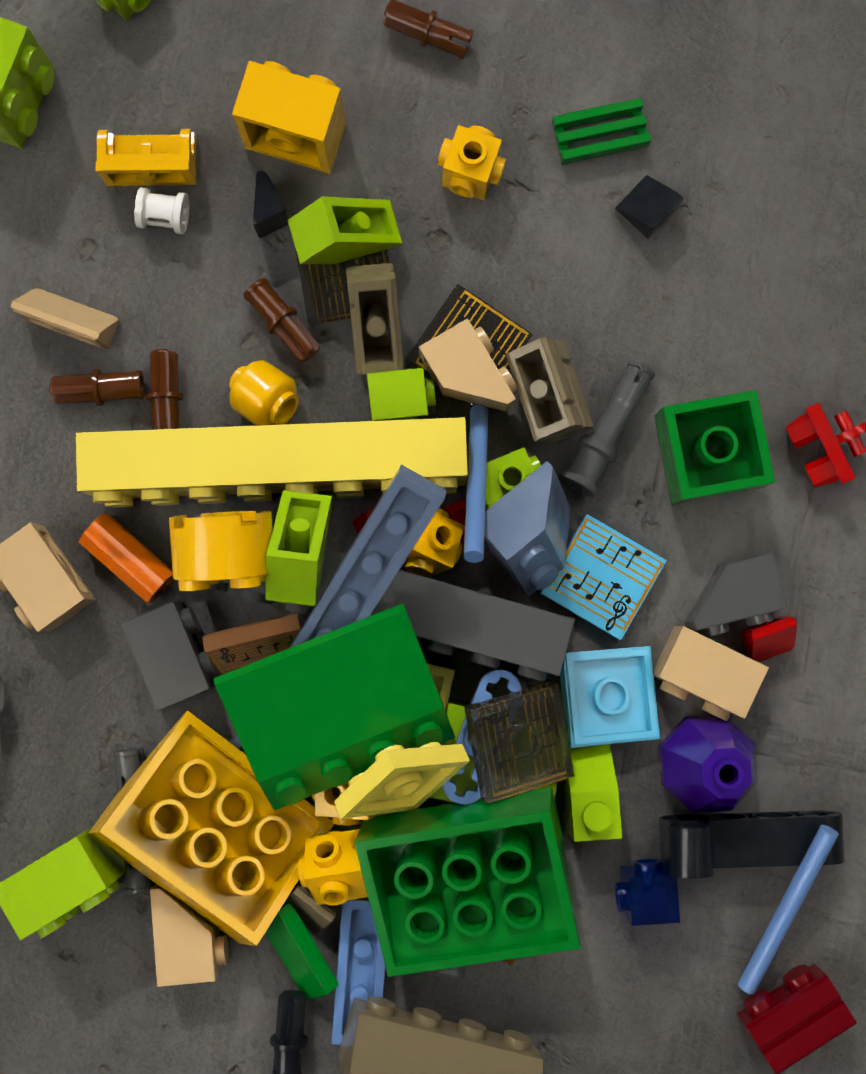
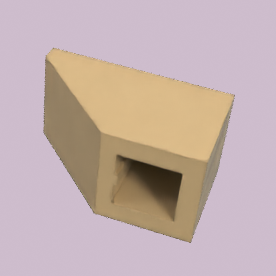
[419,318,518,411]

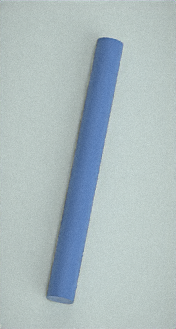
[464,405,489,563]
[738,825,839,994]

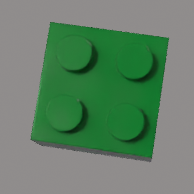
[654,390,776,505]

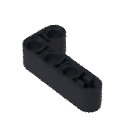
[659,810,845,879]

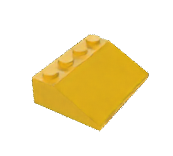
[88,711,334,946]

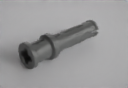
[559,361,655,497]

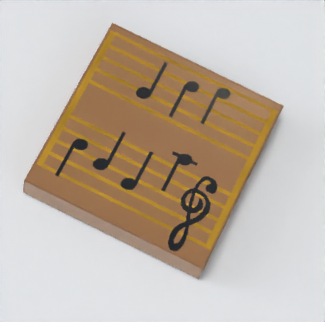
[202,612,303,675]

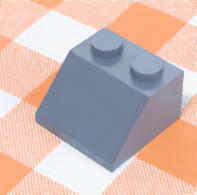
[484,461,571,597]

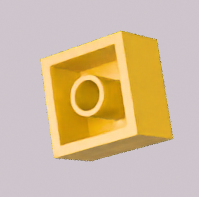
[232,60,346,174]

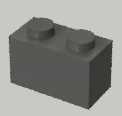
[121,601,219,711]

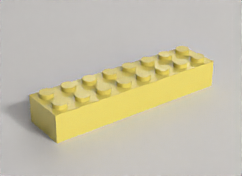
[76,417,468,507]

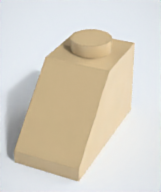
[150,884,229,987]

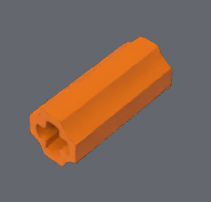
[78,513,174,603]

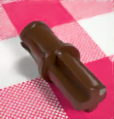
[383,0,474,60]
[243,278,320,363]
[146,349,183,430]
[49,369,145,406]

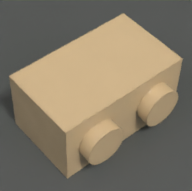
[0,522,96,632]
[653,626,769,721]

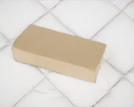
[10,288,119,350]

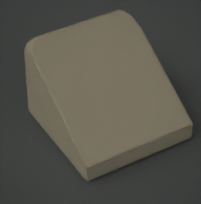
[283,881,338,932]

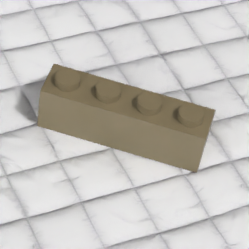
[338,996,543,1074]

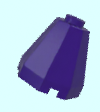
[659,716,757,813]

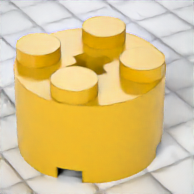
[169,511,273,591]

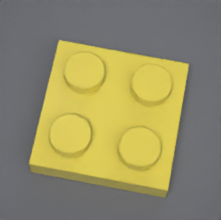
[334,742,470,819]

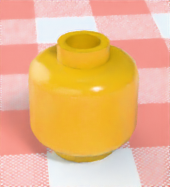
[229,360,299,426]

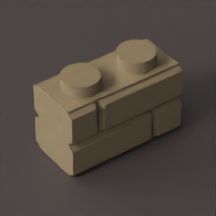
[346,263,404,374]
[506,336,594,444]

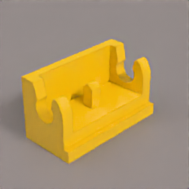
[96,129,197,186]

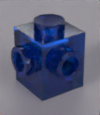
[615,858,680,926]

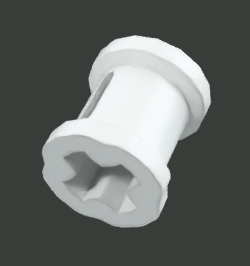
[134,187,189,235]

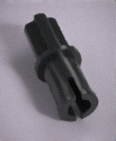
[270,989,308,1074]

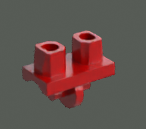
[785,402,866,487]

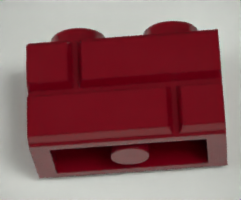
[736,964,857,1074]

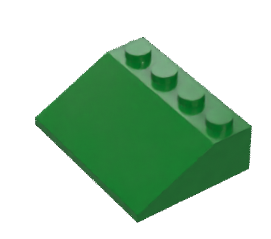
[213,603,456,811]
[354,787,581,977]

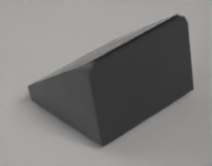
[253,170,289,238]
[615,175,684,239]

